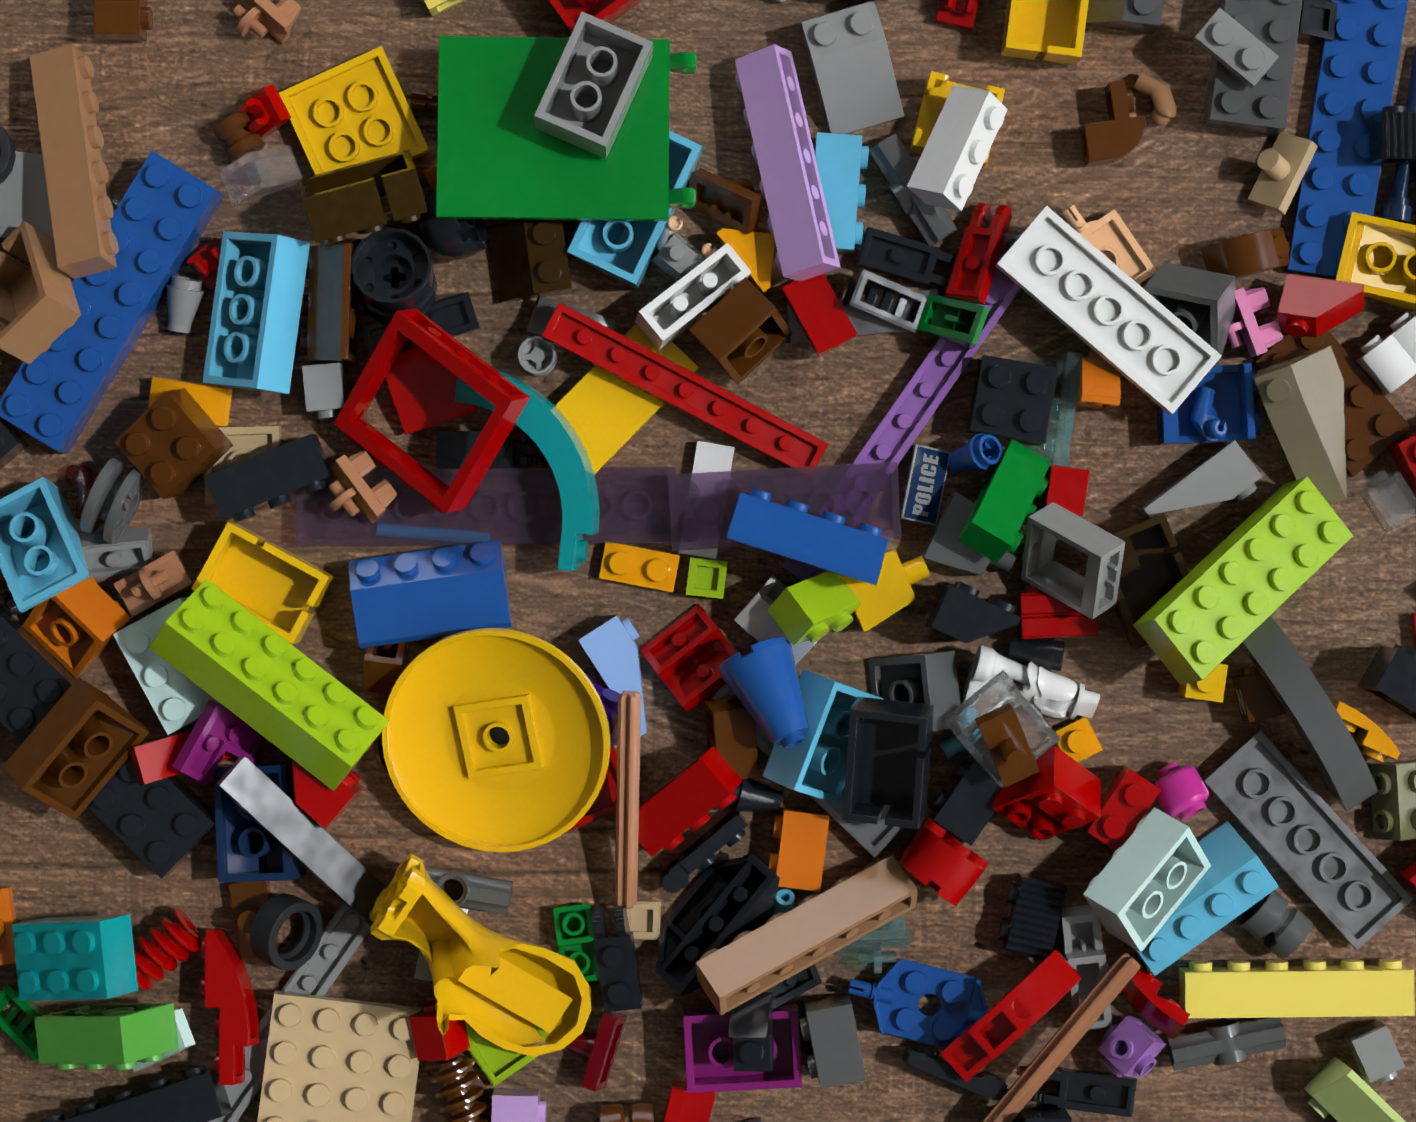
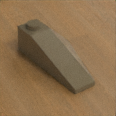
[1254,345,1347,505]

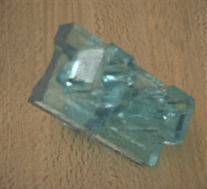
[841,915,911,974]

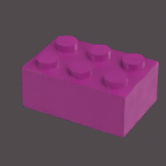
[683,1003,802,1093]

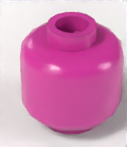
[1154,762,1209,821]

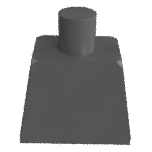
[922,492,1018,576]

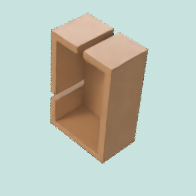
[0,221,81,365]

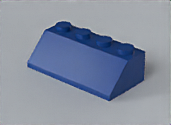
[726,487,889,585]
[349,540,512,648]

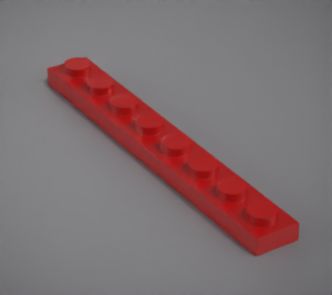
[541,302,828,478]

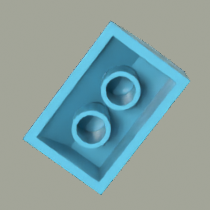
[763,669,883,805]

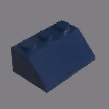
[213,762,306,882]

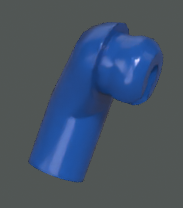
[1190,387,1228,441]

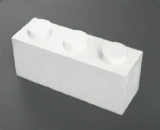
[907,85,1008,211]
[635,243,752,351]

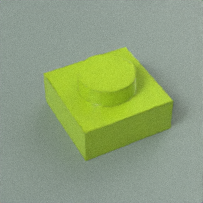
[686,557,728,599]

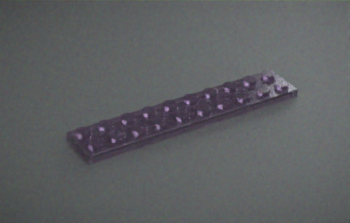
[295,467,676,547]

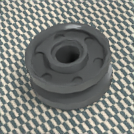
[80,458,147,544]

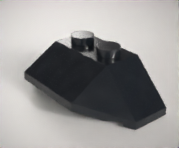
[655,853,780,997]

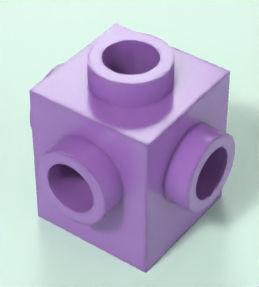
[1098,1016,1167,1078]

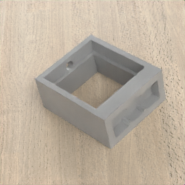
[1021,502,1125,619]

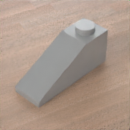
[1138,440,1263,516]

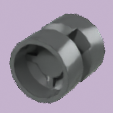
[1239,890,1313,959]

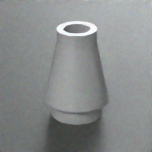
[166,276,204,333]

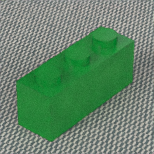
[957,439,1051,563]

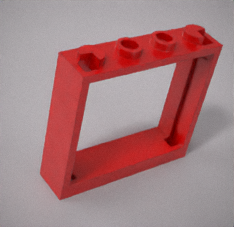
[334,308,530,514]

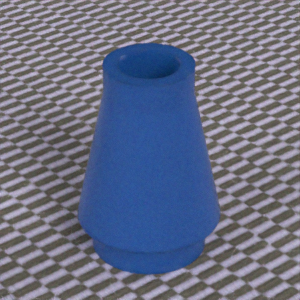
[948,433,1003,473]

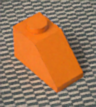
[1071,352,1121,410]

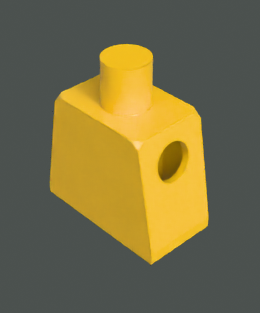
[840,550,930,632]

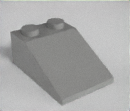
[800,0,904,134]

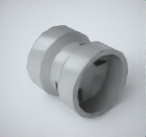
[518,336,558,376]

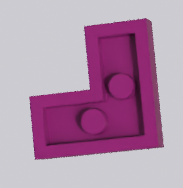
[172,699,267,785]

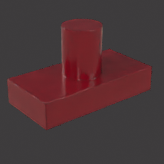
[567,1011,627,1092]

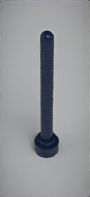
[1381,47,1416,224]

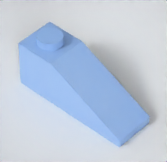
[578,615,647,736]

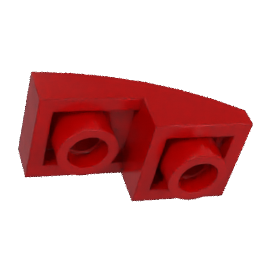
[1121,967,1190,1039]

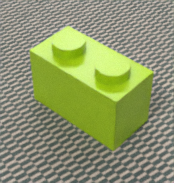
[767,570,862,646]

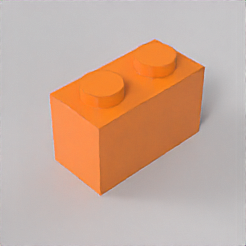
[769,807,830,892]

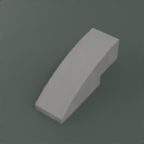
[1059,904,1112,1029]

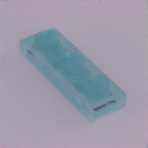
[1044,351,1083,467]

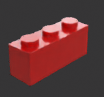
[638,746,743,857]

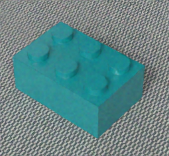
[12,914,138,1001]

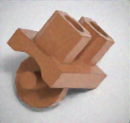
[232,0,301,44]
[329,450,397,524]
[113,550,194,617]

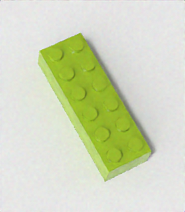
[1133,476,1353,685]
[149,578,389,791]

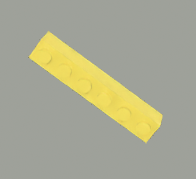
[1179,959,1415,1019]

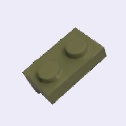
[1369,761,1416,841]

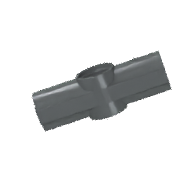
[869,133,957,246]
[400,862,513,915]
[1166,1017,1286,1071]

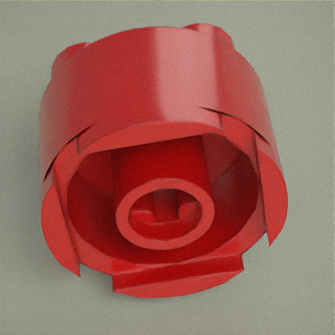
[897,818,989,906]

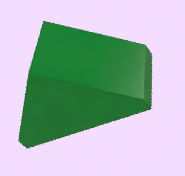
[917,293,989,349]

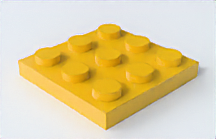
[279,46,430,175]

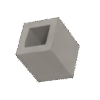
[302,362,348,420]
[1343,1019,1405,1084]

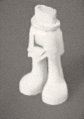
[961,645,1100,720]

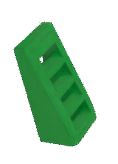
[0,983,48,1063]

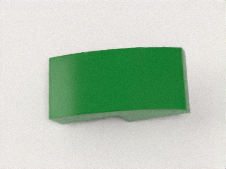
[553,903,599,982]

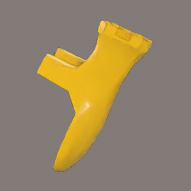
[370,853,591,1057]

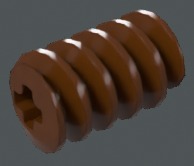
[427,1056,491,1122]

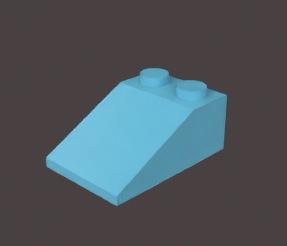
[0,477,90,613]

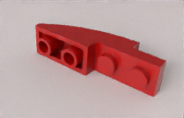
[200,929,260,1085]
[940,949,1082,1083]

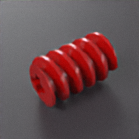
[134,907,201,990]

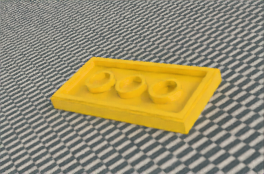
[555,324,699,475]

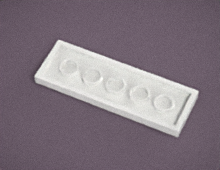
[995,206,1222,415]

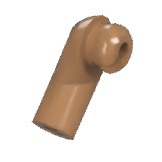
[1132,71,1177,125]

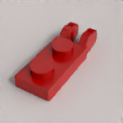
[945,203,1012,305]

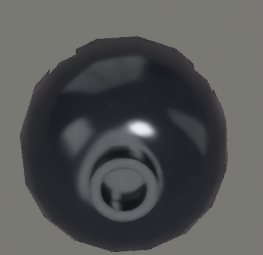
[417,188,488,260]

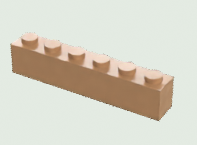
[29,44,119,279]
[696,854,918,1015]

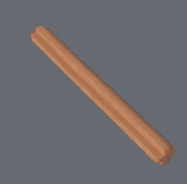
[614,690,641,909]
[982,953,1140,1122]

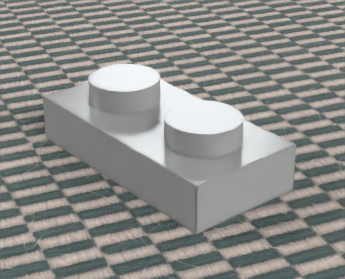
[1193,7,1279,89]

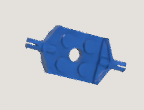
[847,958,989,1048]

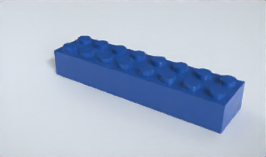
[0,151,225,453]

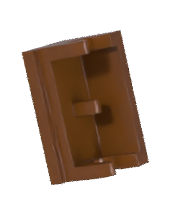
[704,696,759,779]

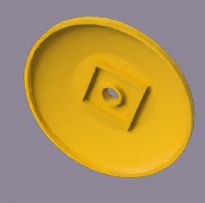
[382,628,610,852]

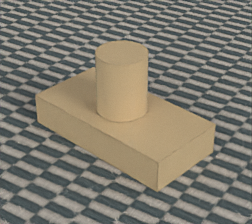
[1248,132,1318,215]

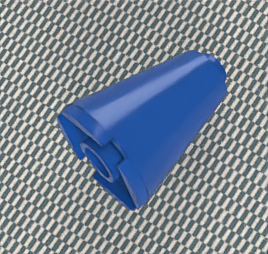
[719,637,809,749]

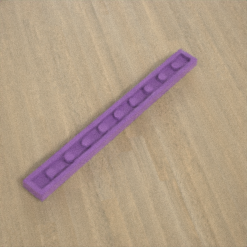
[781,256,1020,581]

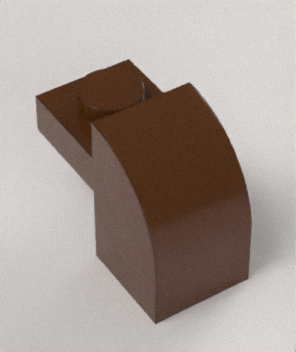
[1080,80,1145,167]
[1201,228,1290,280]

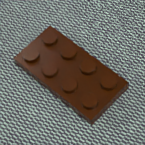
[1253,331,1411,477]

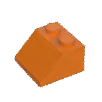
[22,576,132,678]

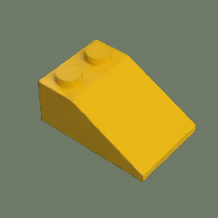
[1335,212,1416,311]

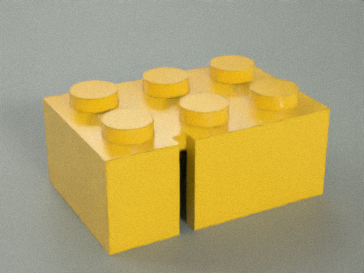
[1001,0,1089,65]
[191,522,335,644]

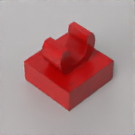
[935,0,980,31]
[238,84,292,137]
[186,237,221,292]

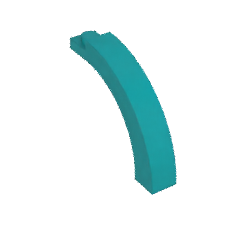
[455,369,600,571]

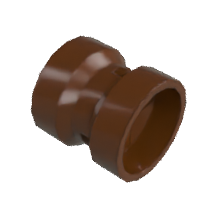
[213,112,265,164]

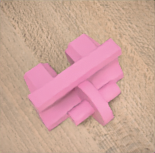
[1228,287,1283,358]

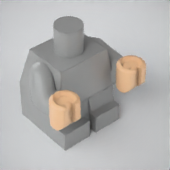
[651,215,717,282]

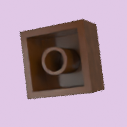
[689,277,793,385]
[114,388,234,500]

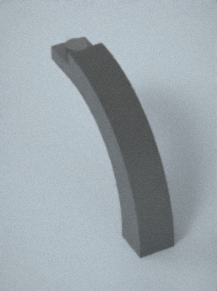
[1239,616,1378,812]

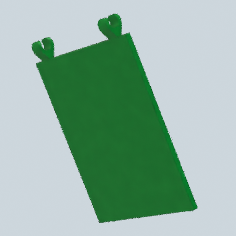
[436,36,697,221]

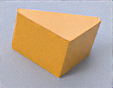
[716,228,775,295]

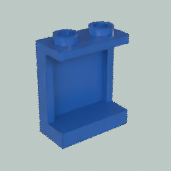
[1156,363,1261,445]

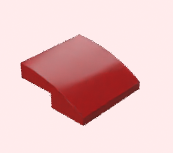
[385,334,477,435]
[640,604,737,713]

